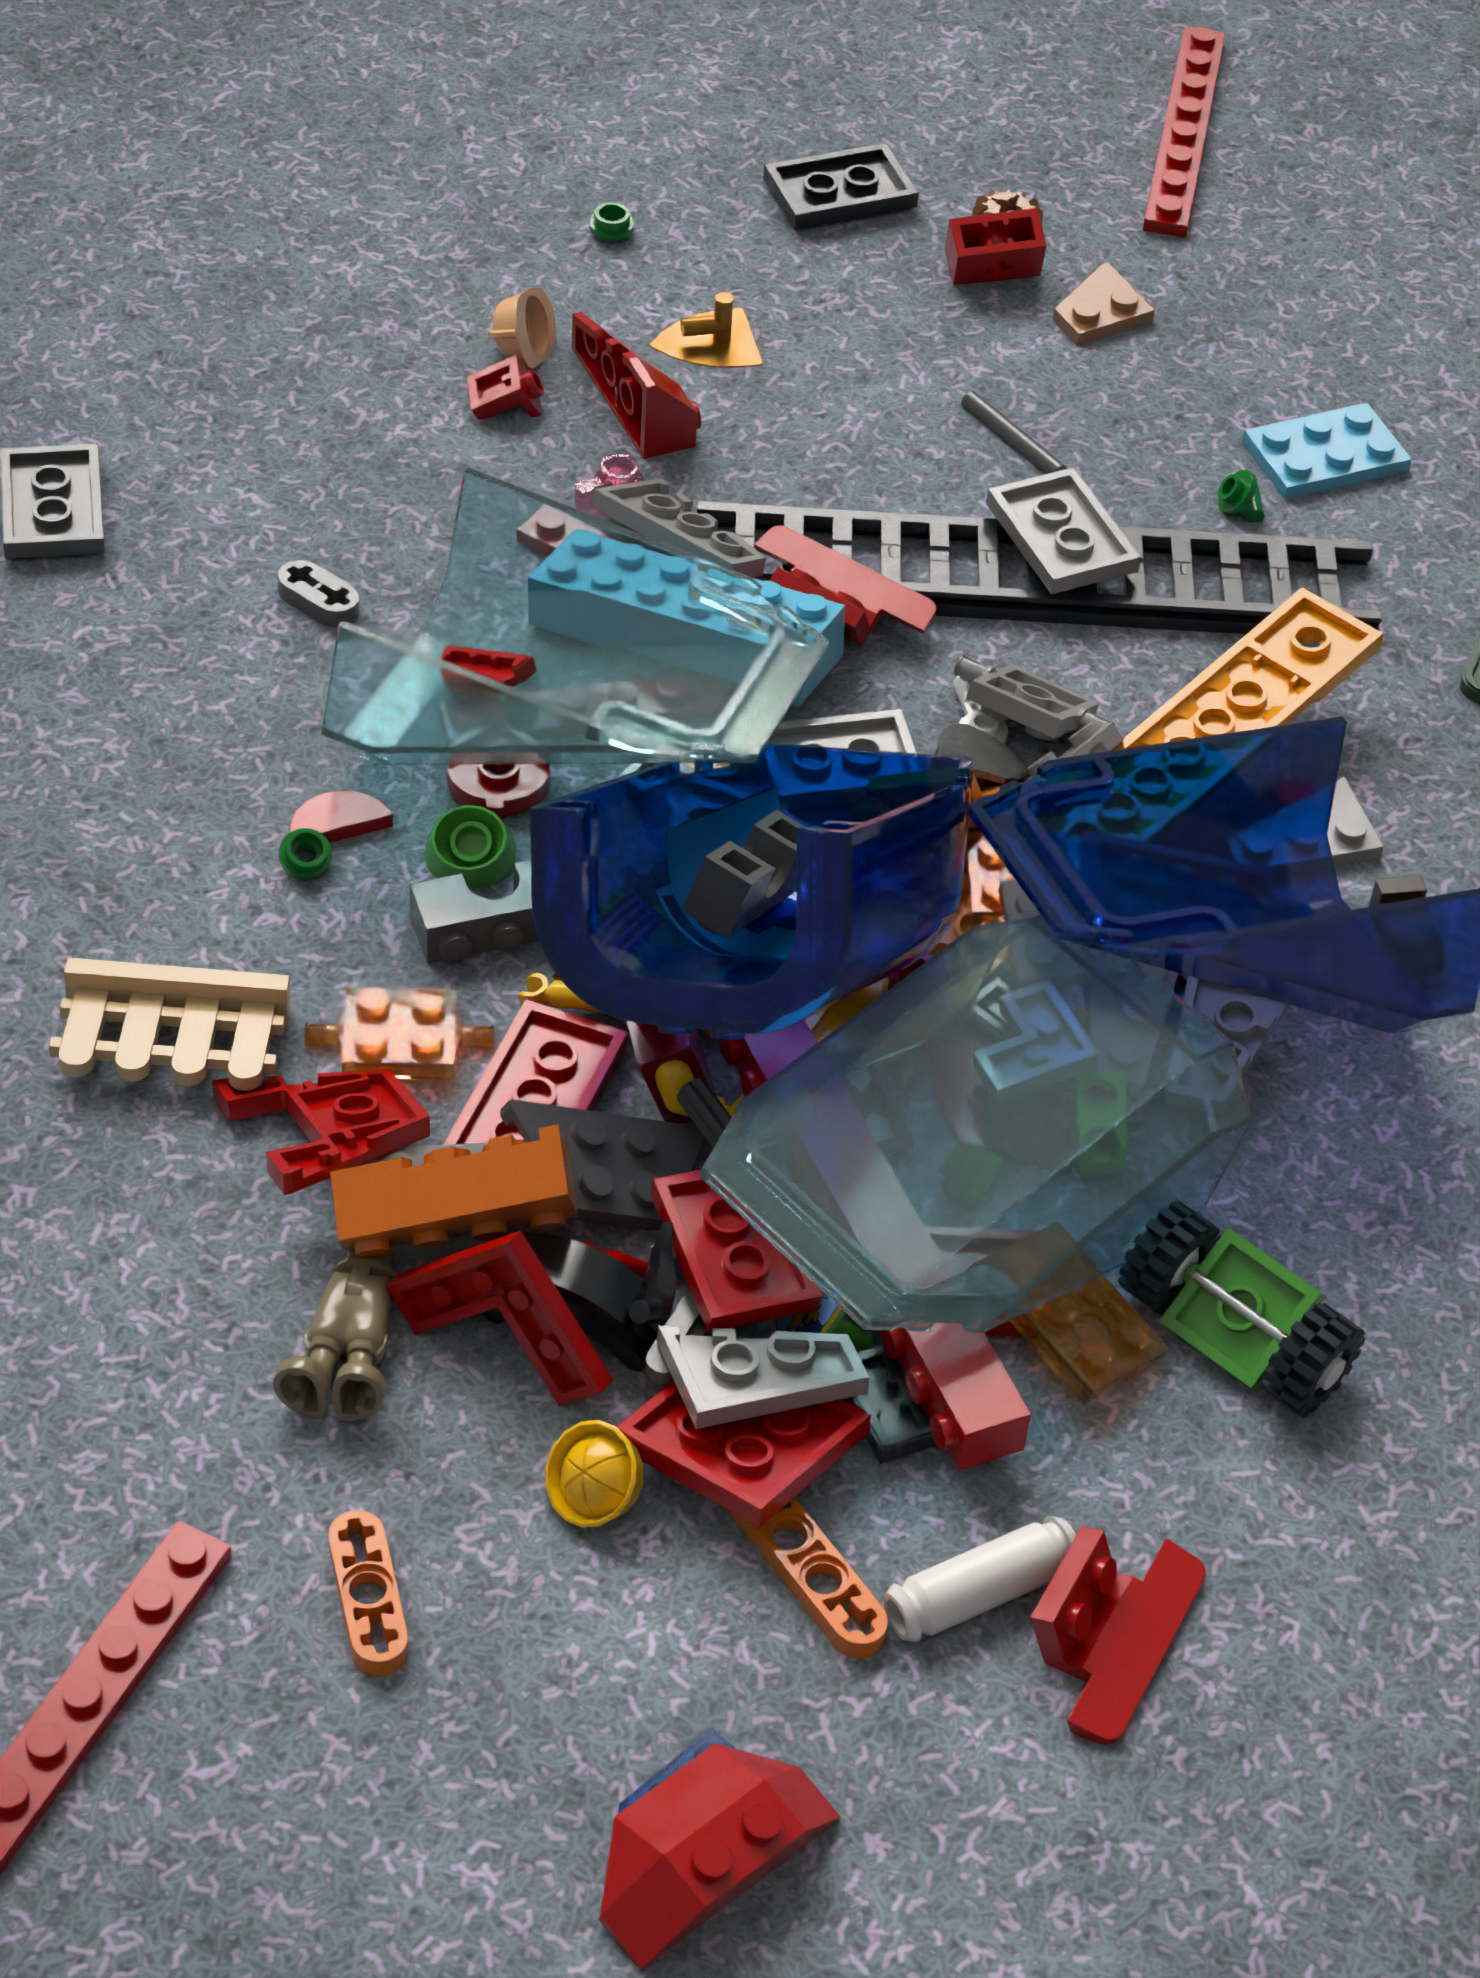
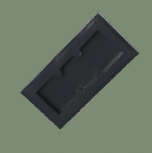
[845,1345,935,1464]

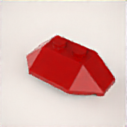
[599,1743,841,1971]

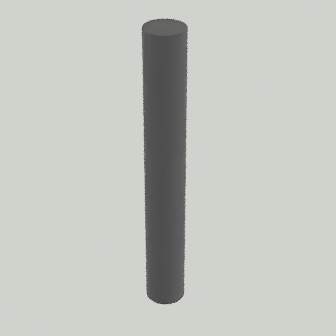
[961,391,1067,474]

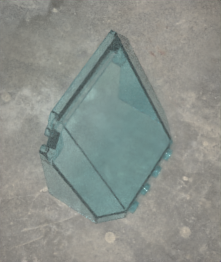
[321,467,829,765]
[699,904,1252,1333]

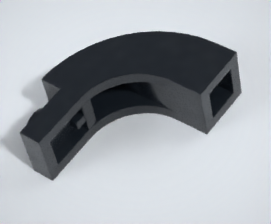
[481,1232,657,1372]

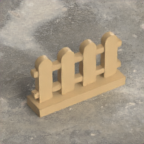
[49,958,290,1091]

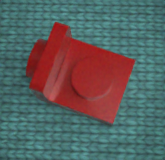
[467,355,544,420]

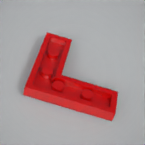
[385,1230,613,1406]

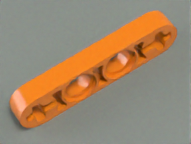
[729,1498,888,1659]

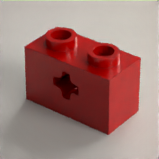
[945,208,1046,285]

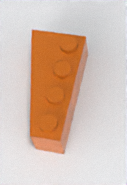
[330,1124,578,1258]

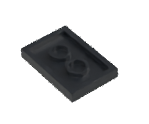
[763,143,919,229]

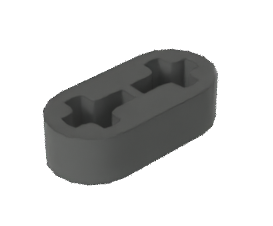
[277,560,360,628]

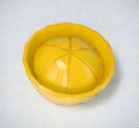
[545,1420,643,1528]

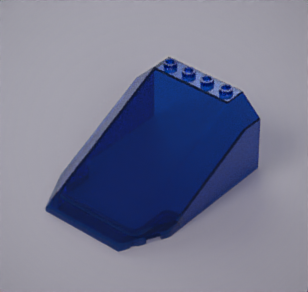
[968,716,1480,1033]

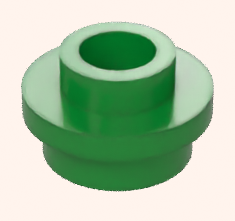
[589,202,634,241]
[278,828,332,880]

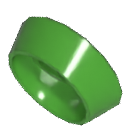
[424,805,517,889]

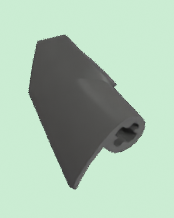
[929,723,1030,788]

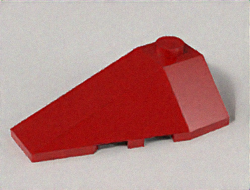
[572,312,701,459]

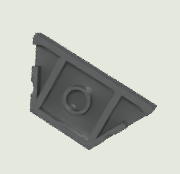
[500,1099,704,1230]

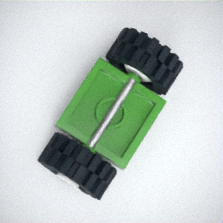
[1118,1201,1365,1418]

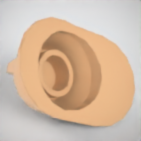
[488,287,556,368]

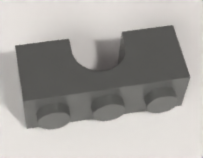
[682,810,822,939]
[410,853,584,964]

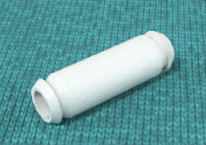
[883,1516,1076,1642]

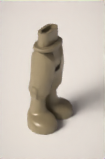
[273,1251,395,1422]

